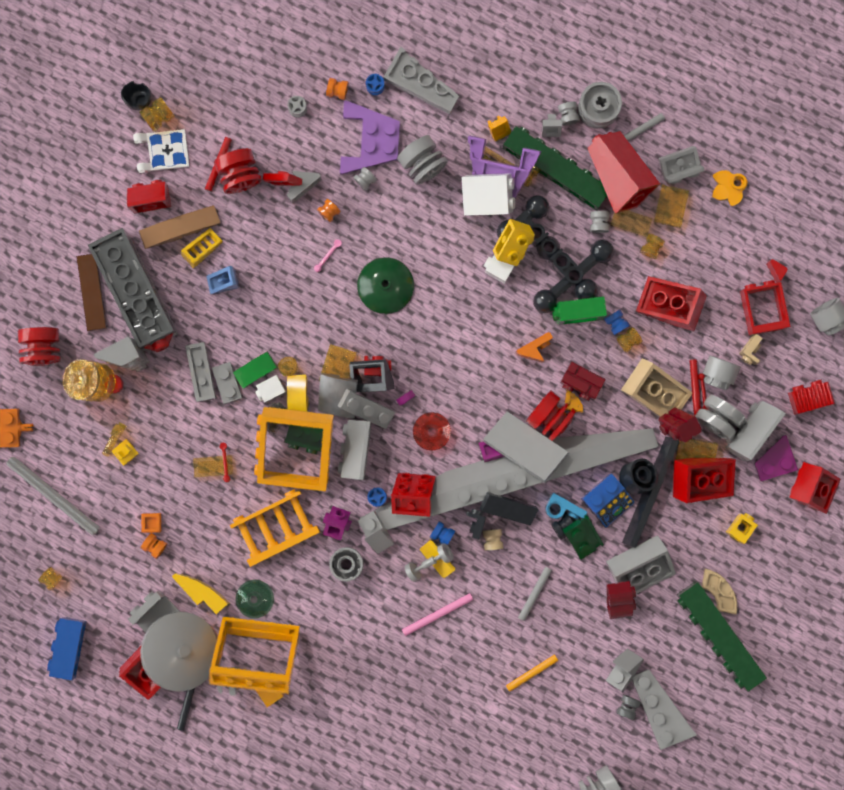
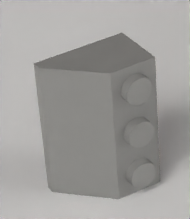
[94,336,150,372]
[725,401,786,461]
[338,420,371,480]
[606,535,676,594]

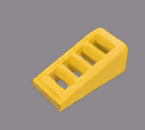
[181,228,223,268]

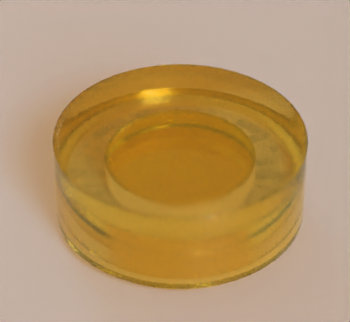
[278,357,298,376]

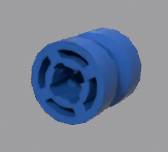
[604,310,630,335]
[430,521,455,545]

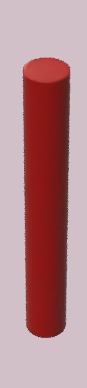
[205,137,232,192]
[689,359,701,416]

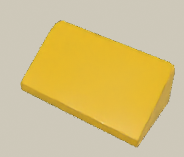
[420,540,455,578]

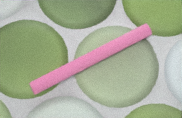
[402,593,473,636]

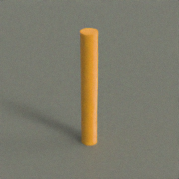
[506,654,558,692]

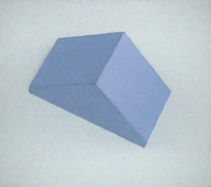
[206,266,239,294]

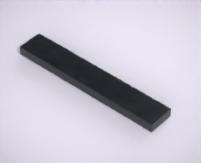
[622,437,679,548]

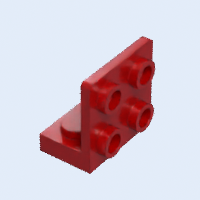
[391,473,436,517]

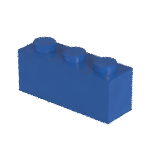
[47,617,87,681]

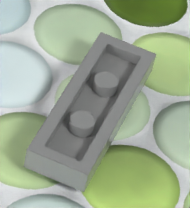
[185,342,216,402]
[337,389,395,429]

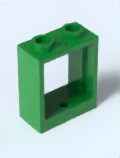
[552,296,607,325]

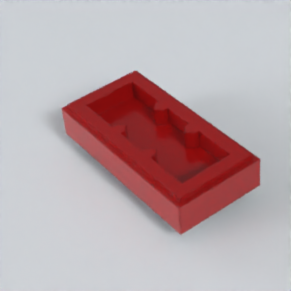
[262,171,303,186]

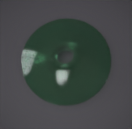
[235,580,274,618]

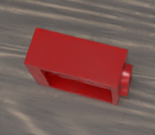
[740,280,791,336]

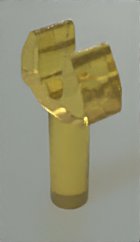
[102,422,126,457]

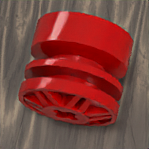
[214,148,262,194]
[17,327,61,366]
[526,390,577,441]

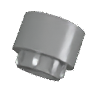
[810,298,844,335]
[703,355,741,390]
[329,547,364,581]

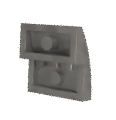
[318,373,358,419]

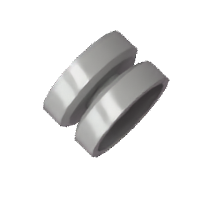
[578,82,622,129]
[695,395,745,441]

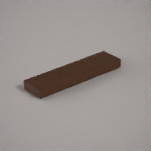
[76,254,107,332]

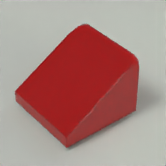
[766,259,788,283]

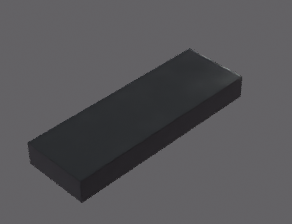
[480,492,538,526]

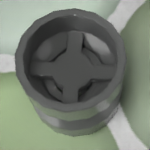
[616,694,641,720]

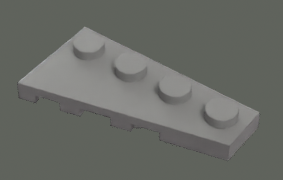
[383,47,459,114]
[632,669,696,750]

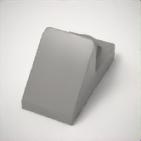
[287,171,322,203]
[358,511,394,554]
[606,649,644,692]

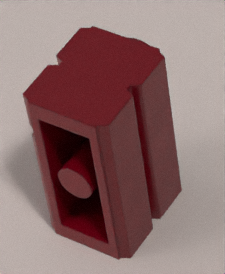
[560,361,606,402]
[658,407,702,443]

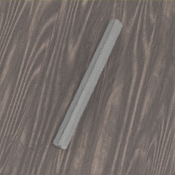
[6,457,100,535]

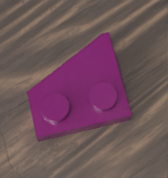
[754,435,798,481]

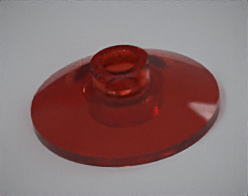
[413,412,451,451]

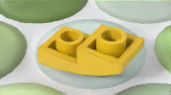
[287,375,309,412]

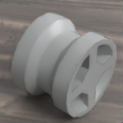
[287,96,307,118]
[353,167,377,191]

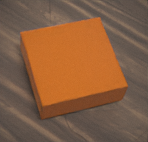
[141,513,162,533]

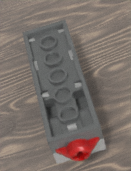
[88,228,178,352]

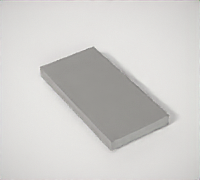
[483,412,569,483]

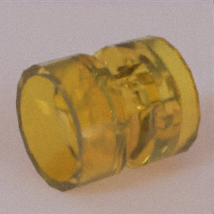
[139,97,175,132]

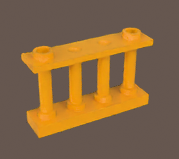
[230,489,321,567]

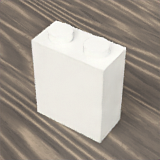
[462,173,516,215]

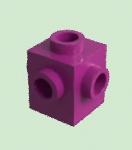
[323,506,352,541]

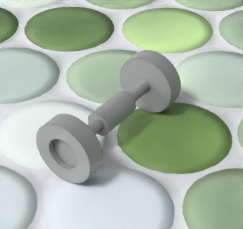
[405,543,454,582]

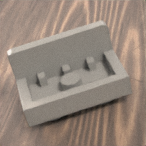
[658,146,705,184]

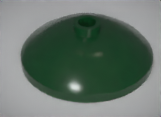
[357,257,414,314]

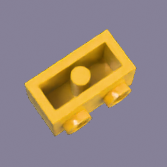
[493,219,535,266]

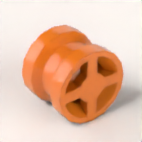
[317,199,341,223]

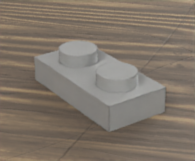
[212,362,242,404]

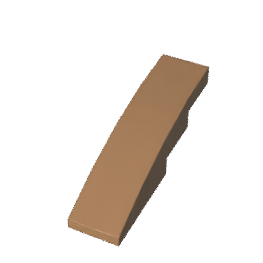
[139,205,220,249]

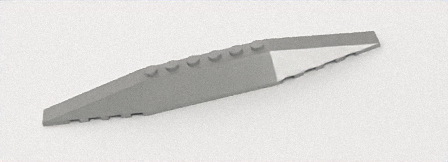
[360,428,658,536]

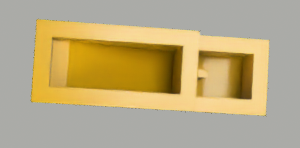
[172,573,230,614]

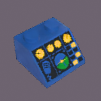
[581,473,635,528]

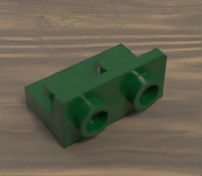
[284,425,323,455]

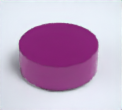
[396,389,415,406]

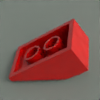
[636,276,707,331]
[673,458,736,503]

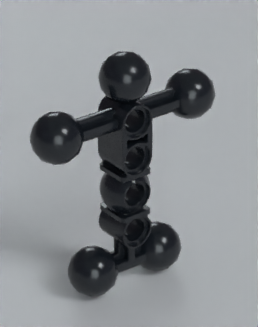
[497,195,614,313]

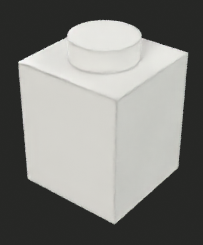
[484,254,514,284]
[255,375,287,404]

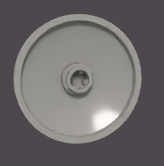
[141,612,217,691]

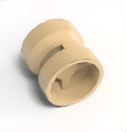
[482,529,504,550]

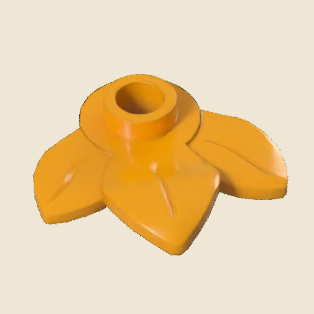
[712,170,747,206]

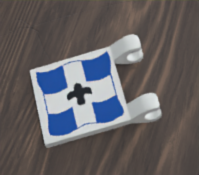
[133,129,189,173]

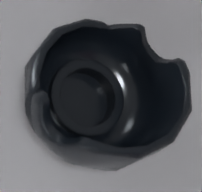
[121,81,152,110]

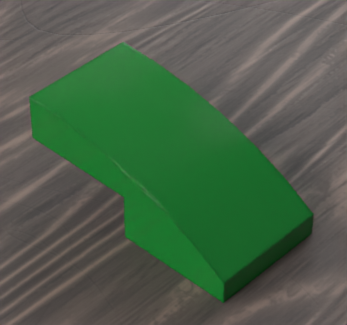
[233,351,278,389]

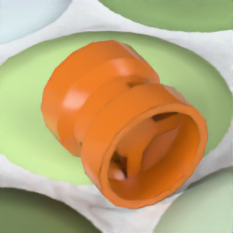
[326,77,349,100]
[140,533,168,559]

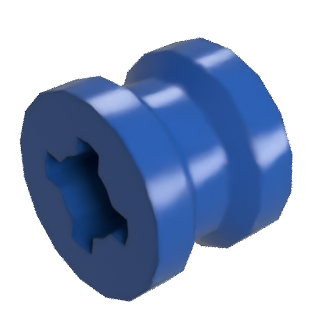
[366,74,385,96]
[367,487,387,507]

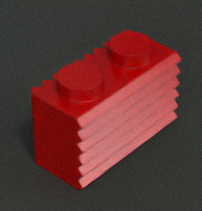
[788,379,835,415]

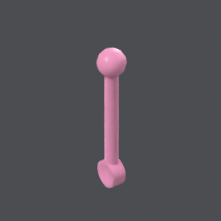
[314,239,341,272]

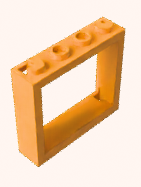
[254,407,334,491]
[209,617,300,694]

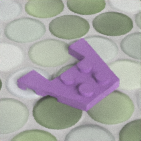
[340,101,400,175]
[468,135,541,199]

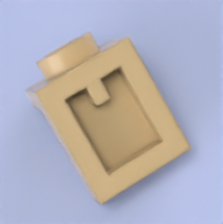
[739,334,763,365]

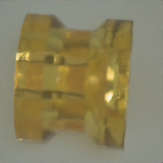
[38,567,63,591]

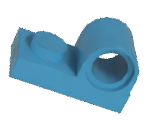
[545,493,587,520]

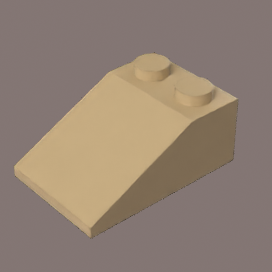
[621,358,692,417]

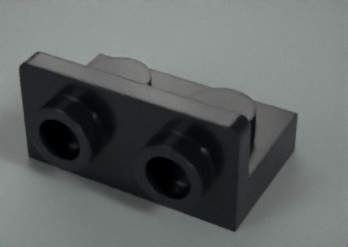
[466,509,486,540]

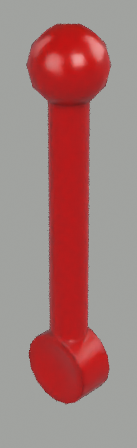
[698,373,708,410]
[219,442,231,483]

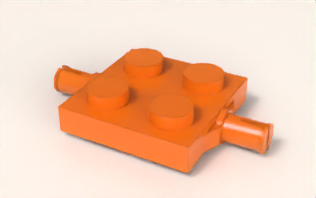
[0,408,33,448]

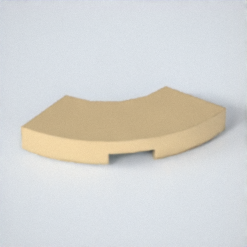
[701,569,737,615]

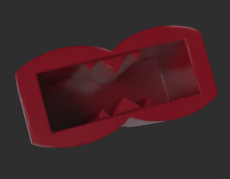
[606,581,636,620]

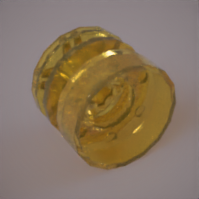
[63,360,115,402]

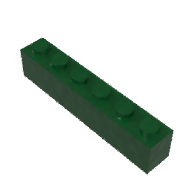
[502,126,607,211]
[676,581,767,692]

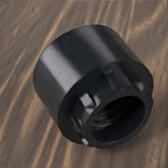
[619,458,658,495]

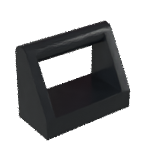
[349,359,395,392]

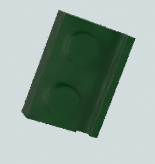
[562,515,604,560]

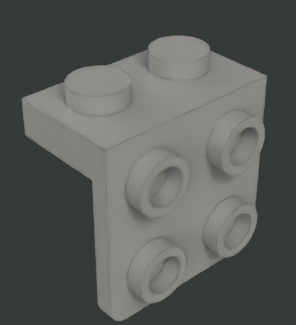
[128,591,180,633]

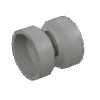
[558,102,580,126]
[590,211,609,233]

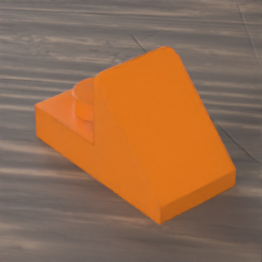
[515,332,553,363]

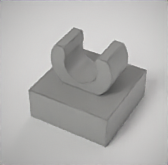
[542,114,562,137]

